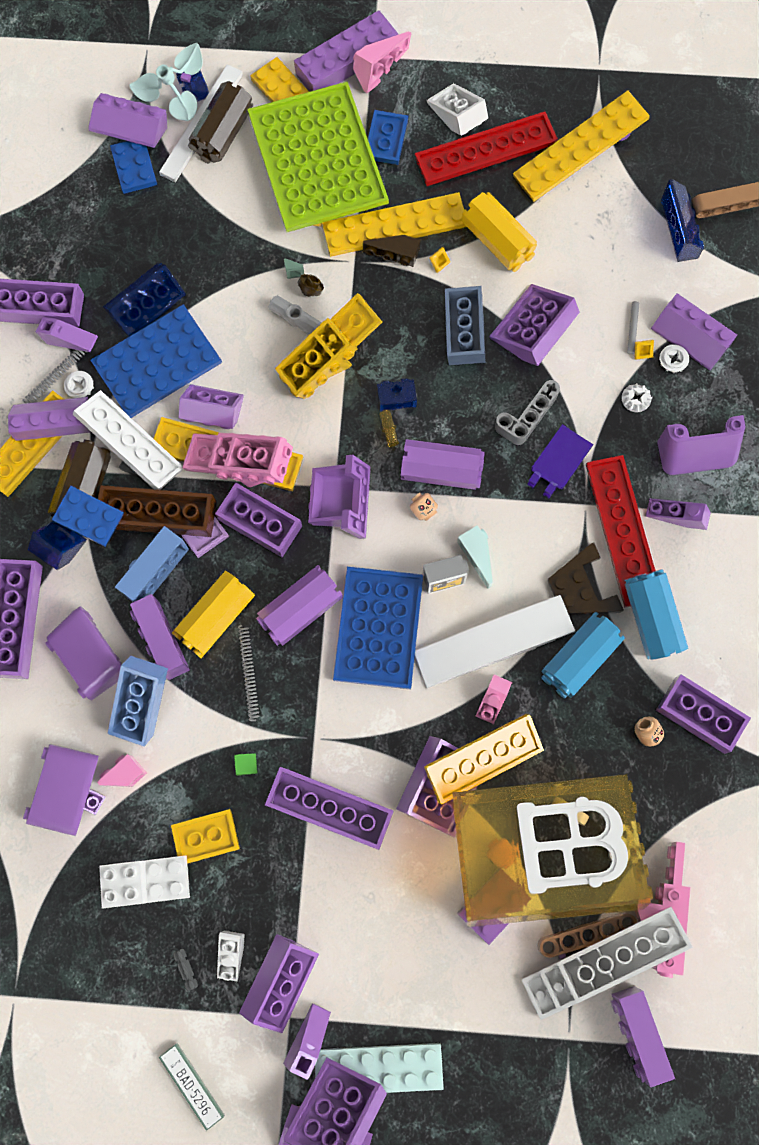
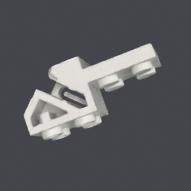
[99,856,190,908]

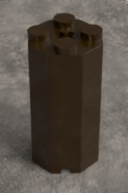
[188,81,253,164]
[47,439,111,517]

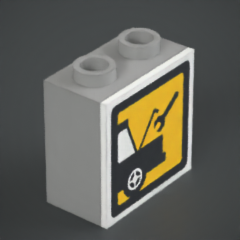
[423,555,469,594]

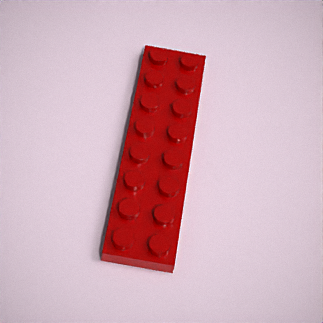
[415,112,558,186]
[586,455,656,608]

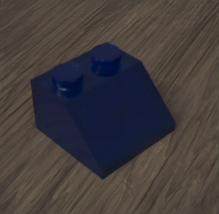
[27,521,87,570]

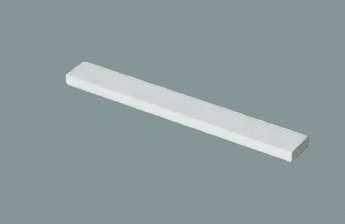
[159,64,243,183]

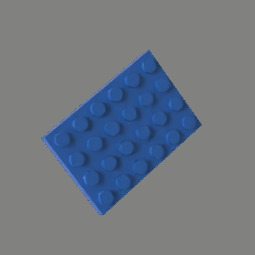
[91,304,222,418]
[333,566,423,690]

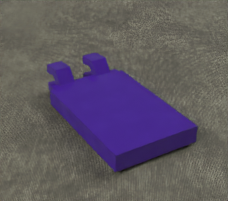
[527,424,594,498]

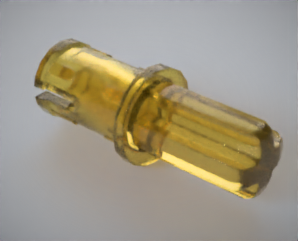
[380,410,399,447]

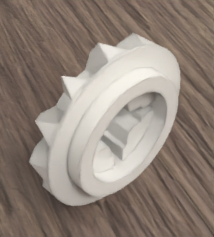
[659,345,689,373]
[64,371,94,398]
[622,383,652,412]

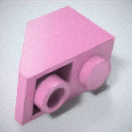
[476,675,512,724]
[97,754,147,787]

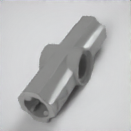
[268,295,322,334]

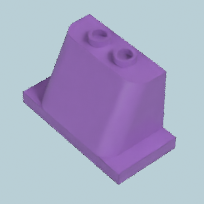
[308,455,370,539]

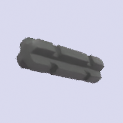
[173,949,198,991]

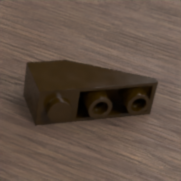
[363,235,421,267]

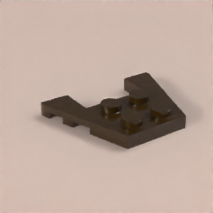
[547,542,624,615]

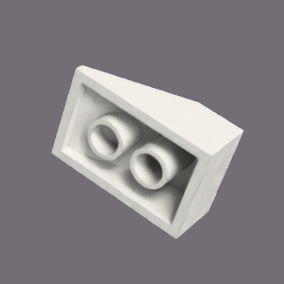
[427,83,488,136]

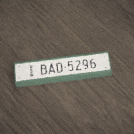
[159,1043,225,1131]

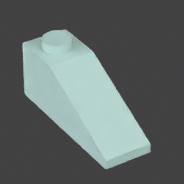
[457,525,493,588]

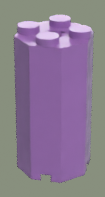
[401,439,485,490]
[256,565,343,646]

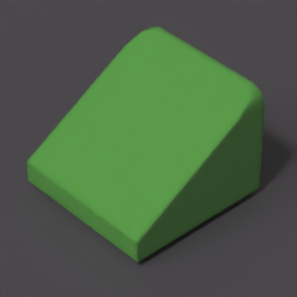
[234,753,258,776]

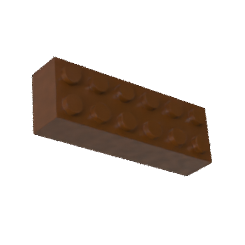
[98,485,217,537]

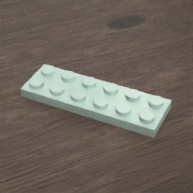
[315,1043,443,1093]

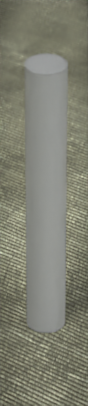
[627,301,639,354]

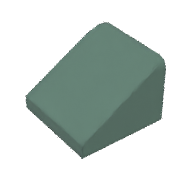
[284,259,304,279]

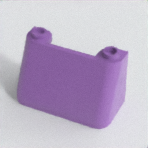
[657,415,745,475]
[46,606,122,701]
[23,744,99,836]

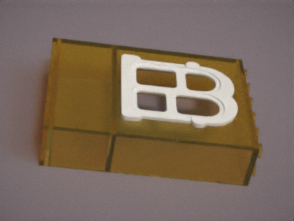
[452,774,653,927]

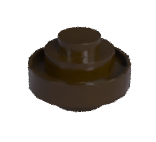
[297,274,324,297]

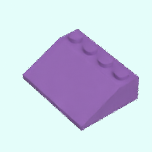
[490,284,580,366]
[396,736,477,838]
[283,1058,387,1145]

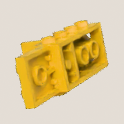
[275,293,382,399]

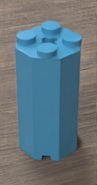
[625,569,689,660]
[541,612,625,698]

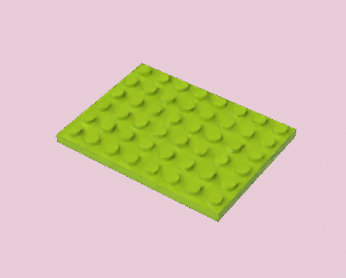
[247,81,389,232]

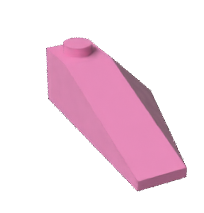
[353,31,411,93]

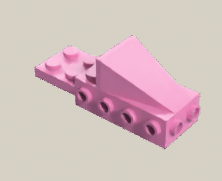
[183,433,293,487]
[633,842,690,978]

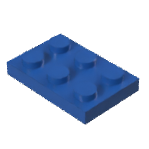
[368,110,408,165]
[110,141,157,194]
[52,486,124,547]

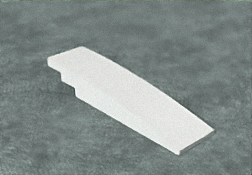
[415,595,575,688]
[522,907,693,1020]

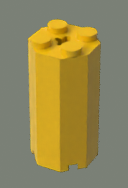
[461,192,537,272]
[171,570,255,658]

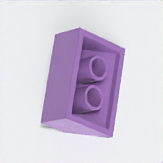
[179,384,244,429]

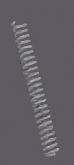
[23,350,87,404]
[238,625,260,721]

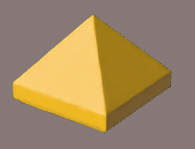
[429,247,450,273]
[634,340,654,360]

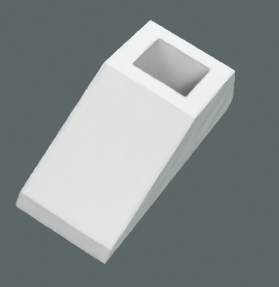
[217,931,244,981]

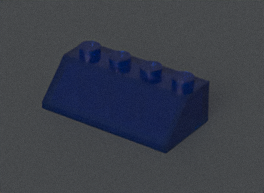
[661,179,704,262]
[103,262,186,337]

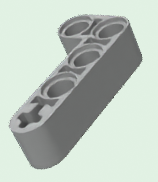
[495,380,560,445]

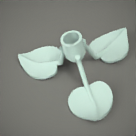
[129,43,203,121]

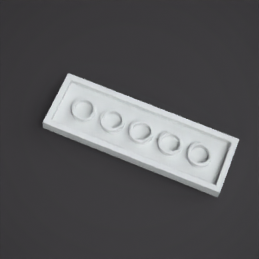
[73,390,183,490]

